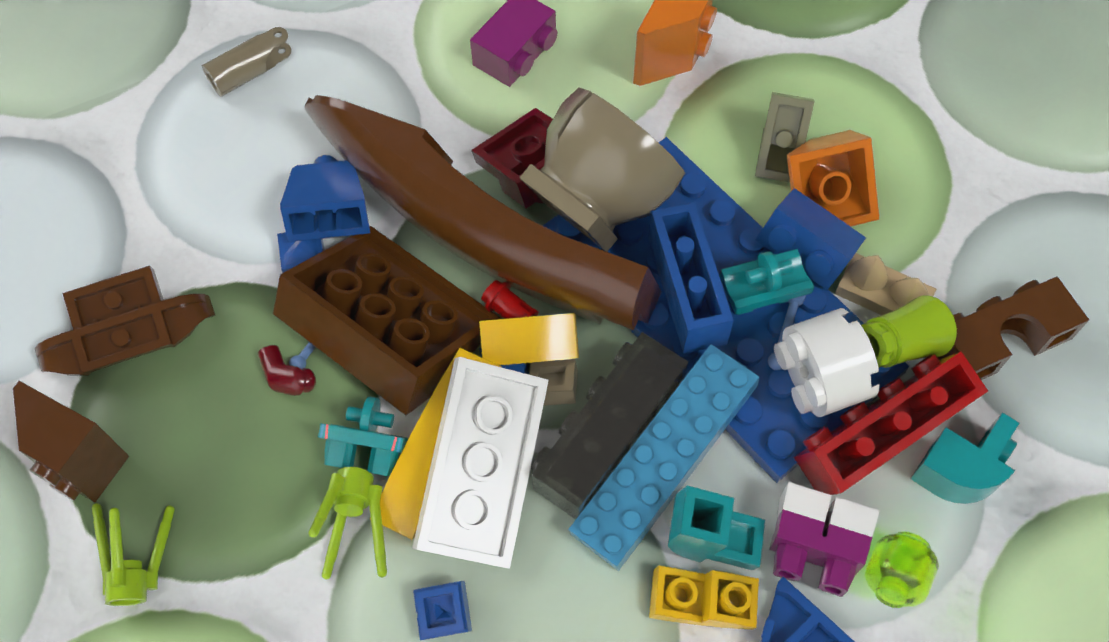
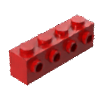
[793,351,988,495]

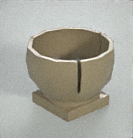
[520,87,685,252]

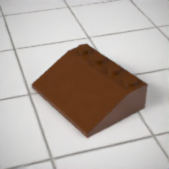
[273,226,501,416]

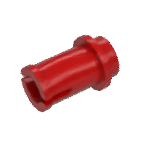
[481,280,539,319]

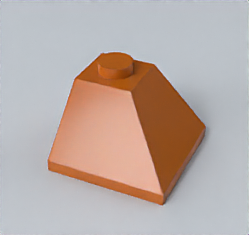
[787,130,880,227]

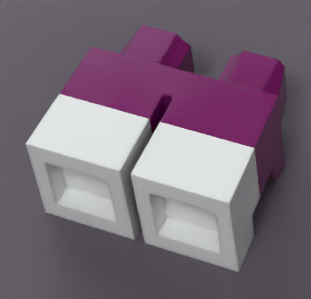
[769,482,880,597]

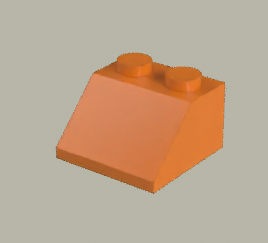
[633,0,717,86]

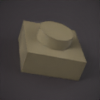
[529,359,578,406]

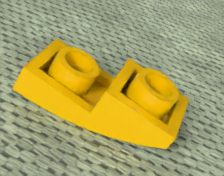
[479,313,579,365]
[649,565,759,630]

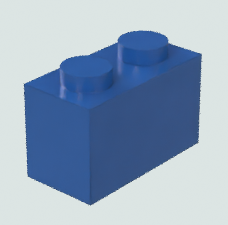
[755,188,866,291]

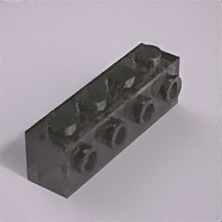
[530,332,688,520]

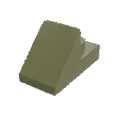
[755,92,815,182]

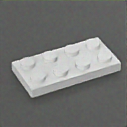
[412,357,549,569]

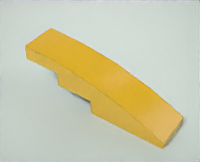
[370,348,502,540]

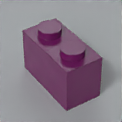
[470,0,558,87]

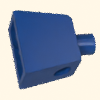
[280,155,370,242]

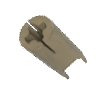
[201,27,291,97]

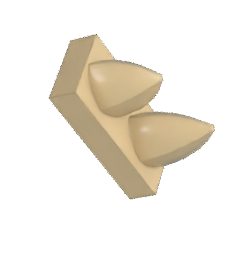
[835,253,937,315]

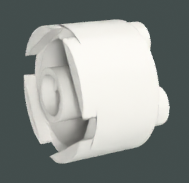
[774,308,880,417]

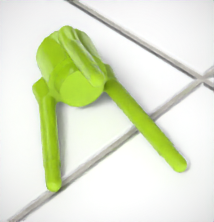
[309,467,387,580]
[92,503,175,606]

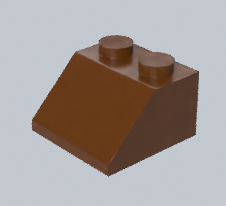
[13,381,129,503]

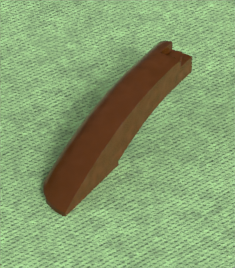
[304,95,662,330]

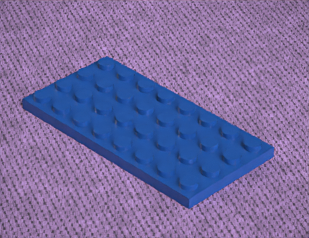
[543,137,910,483]

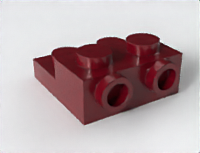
[471,108,553,209]

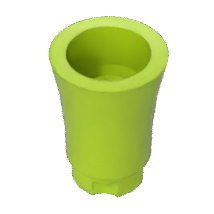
[861,295,957,368]

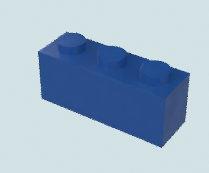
[648,202,734,354]

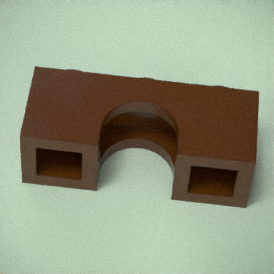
[938,276,1089,380]

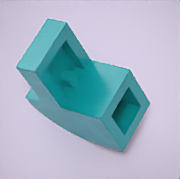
[910,412,1020,504]
[668,485,765,571]

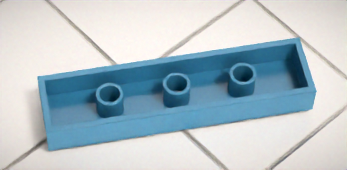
[568,344,759,571]

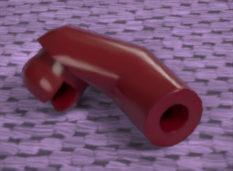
[258,345,316,396]

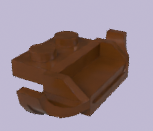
[34,265,216,376]

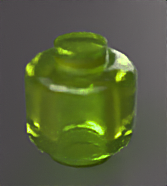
[864,531,939,608]

